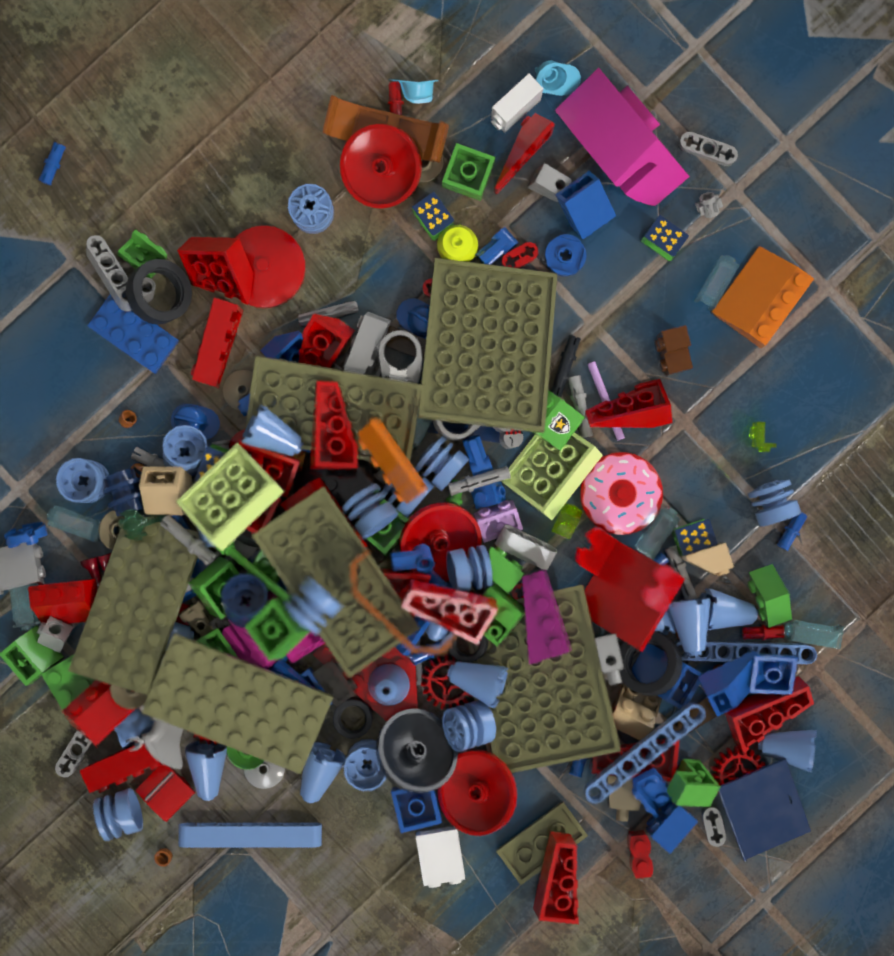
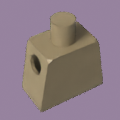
[606,775,641,822]

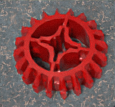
[421,653,473,710]
[711,745,765,794]

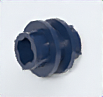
[102,469,144,517]

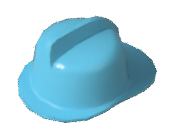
[535,60,581,96]
[389,79,439,104]

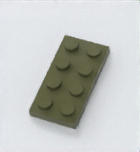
[496,801,588,885]

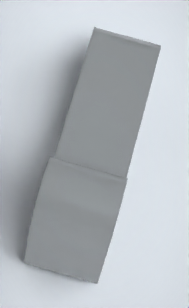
[86,235,156,311]

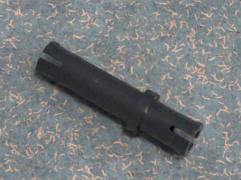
[550,335,581,398]

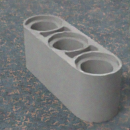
[495,525,558,570]

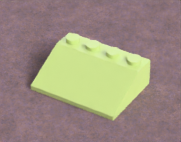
[501,432,603,520]
[176,443,284,551]

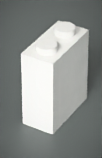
[491,74,543,133]
[416,826,465,888]

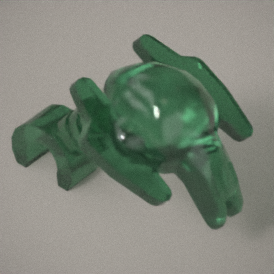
[118,509,167,541]

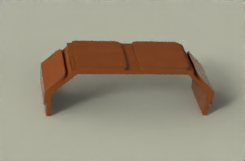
[322,95,449,163]
[351,550,457,654]

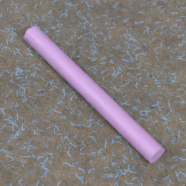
[587,361,625,441]

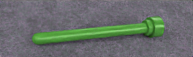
[216,541,292,602]

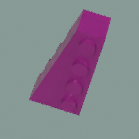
[523,570,572,665]

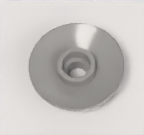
[244,761,285,789]

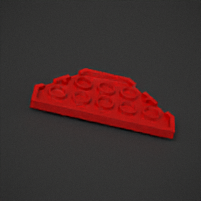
[313,643,418,722]

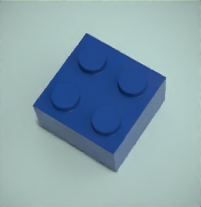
[391,786,442,833]
[646,802,698,853]

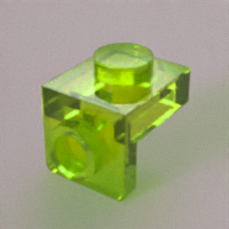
[749,422,777,452]
[551,503,582,540]

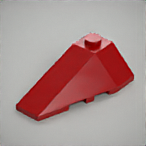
[494,113,555,194]
[298,314,356,368]
[585,379,673,428]
[311,381,358,470]

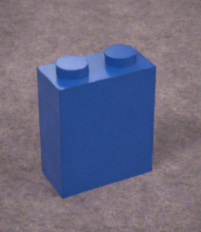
[555,171,616,239]

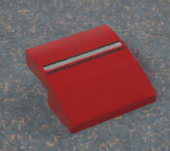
[135,764,196,822]

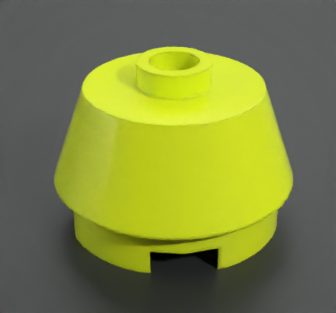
[437,225,478,262]

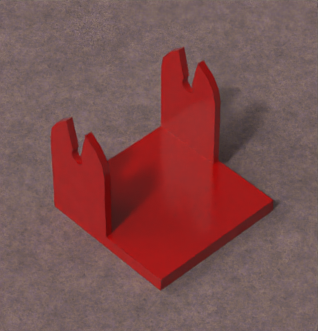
[576,527,685,651]

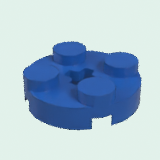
[545,234,586,277]
[4,522,48,548]

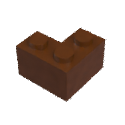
[654,325,693,376]

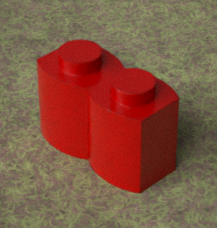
[627,830,653,879]

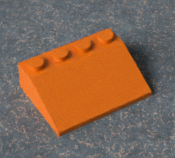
[711,246,814,348]
[357,419,429,504]

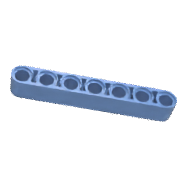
[674,640,817,664]
[584,702,705,803]
[178,823,322,848]

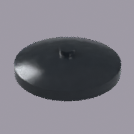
[293,452,376,523]
[376,709,458,794]

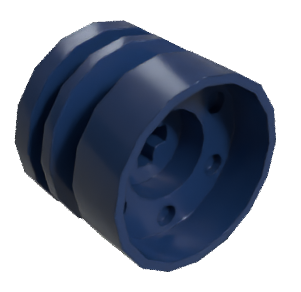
[222,574,268,628]

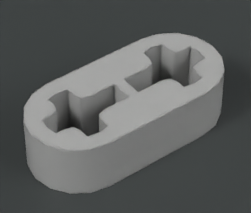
[701,806,726,847]

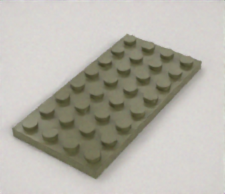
[244,356,422,461]
[252,487,420,678]
[68,513,200,695]
[141,633,333,774]

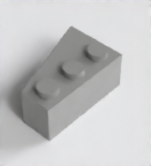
[343,312,391,375]

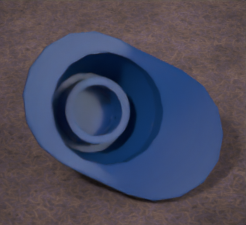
[396,298,430,339]
[171,404,220,440]

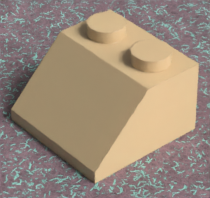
[681,542,734,576]

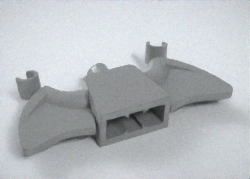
[126,653,183,769]

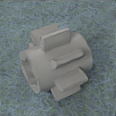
[696,192,723,218]

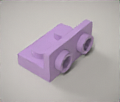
[474,500,523,543]

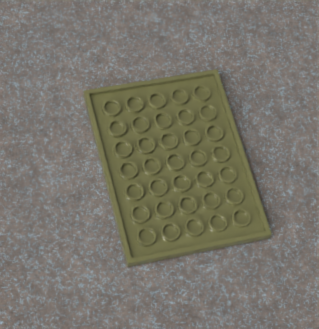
[418,258,557,433]
[468,585,621,773]

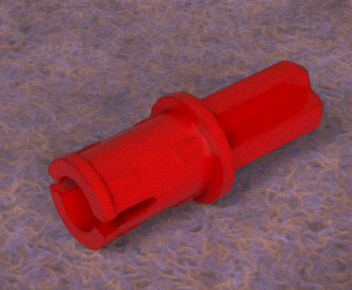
[387,81,404,115]
[742,624,785,641]

